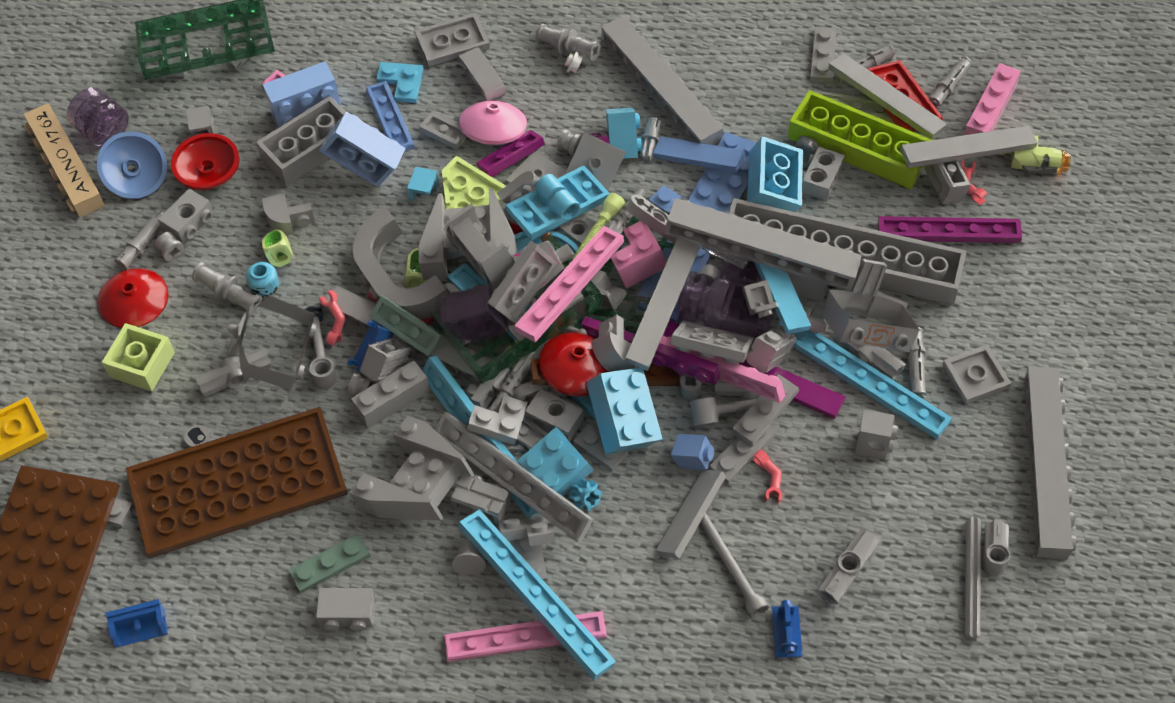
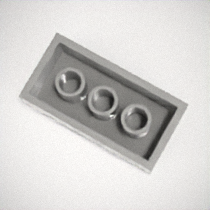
[256,96,346,186]

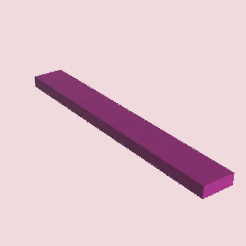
[663,320,846,419]

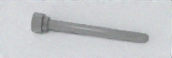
[700,513,769,618]

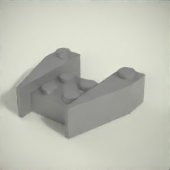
[419,189,517,280]
[444,203,514,294]
[349,416,474,520]

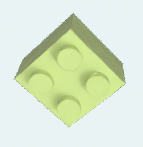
[102,323,175,391]

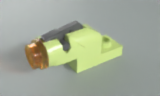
[999,136,1070,174]

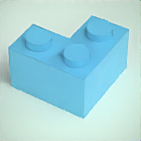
[606,108,642,159]

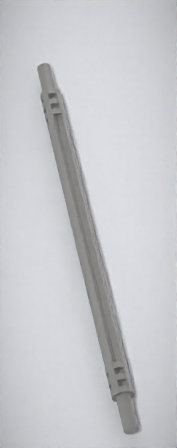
[489,187,646,413]

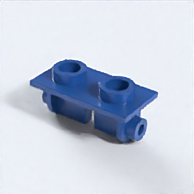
[772,600,803,658]

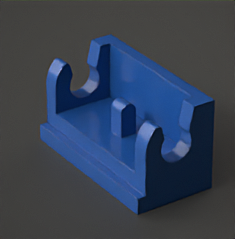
[347,320,394,373]
[106,599,168,648]

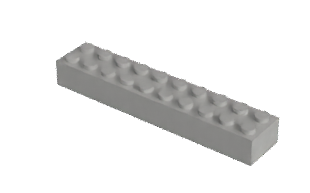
[729,198,967,305]

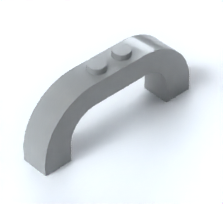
[353,206,454,319]

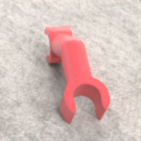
[961,160,987,205]
[319,290,345,346]
[753,449,782,504]

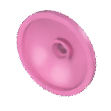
[459,101,527,145]

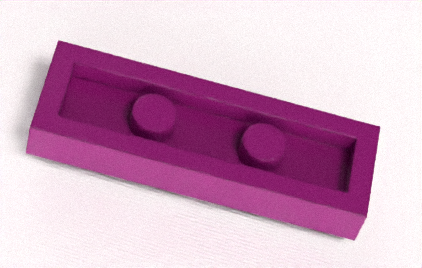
[476,130,545,177]

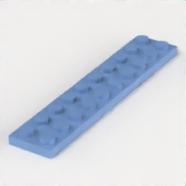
[633,132,756,323]

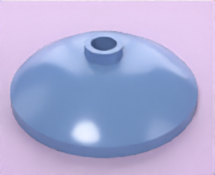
[97,131,167,199]

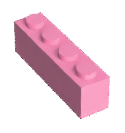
[964,63,1021,135]

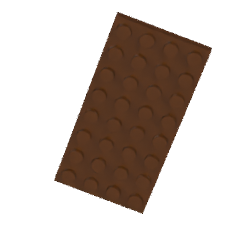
[126,407,348,558]
[0,465,120,682]

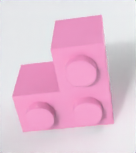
[611,221,667,288]

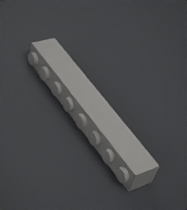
[601,16,724,145]
[664,198,862,291]
[1024,366,1076,559]

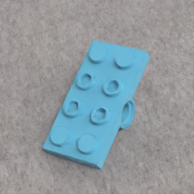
[506,165,609,240]

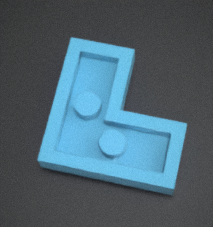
[377,62,424,103]

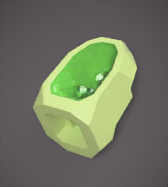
[262,230,293,267]
[403,248,427,288]

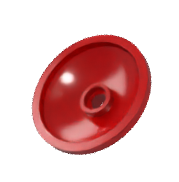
[171,133,240,190]
[97,268,169,328]
[539,332,609,396]

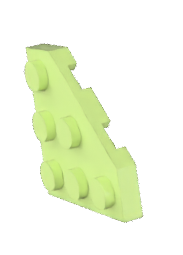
[442,156,505,209]

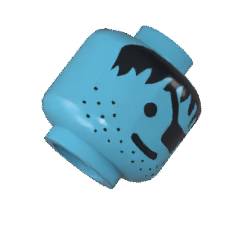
[246,262,279,297]

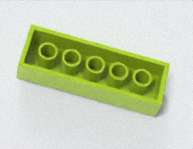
[787,90,932,190]

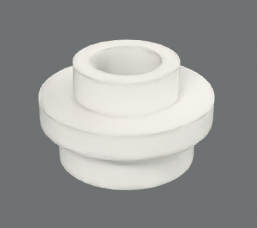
[564,52,583,73]

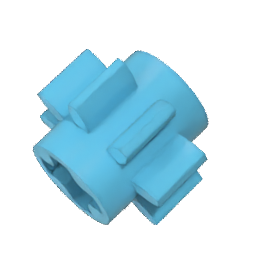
[569,478,603,511]

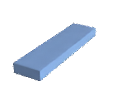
[365,81,415,151]
[652,137,745,173]

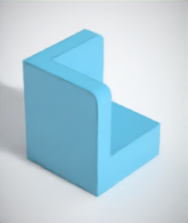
[407,167,439,201]

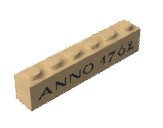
[24,103,105,218]

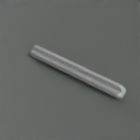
[965,517,981,641]

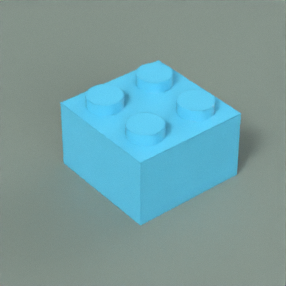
[518,427,594,497]

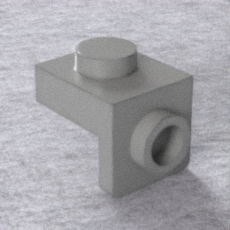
[742,280,778,318]

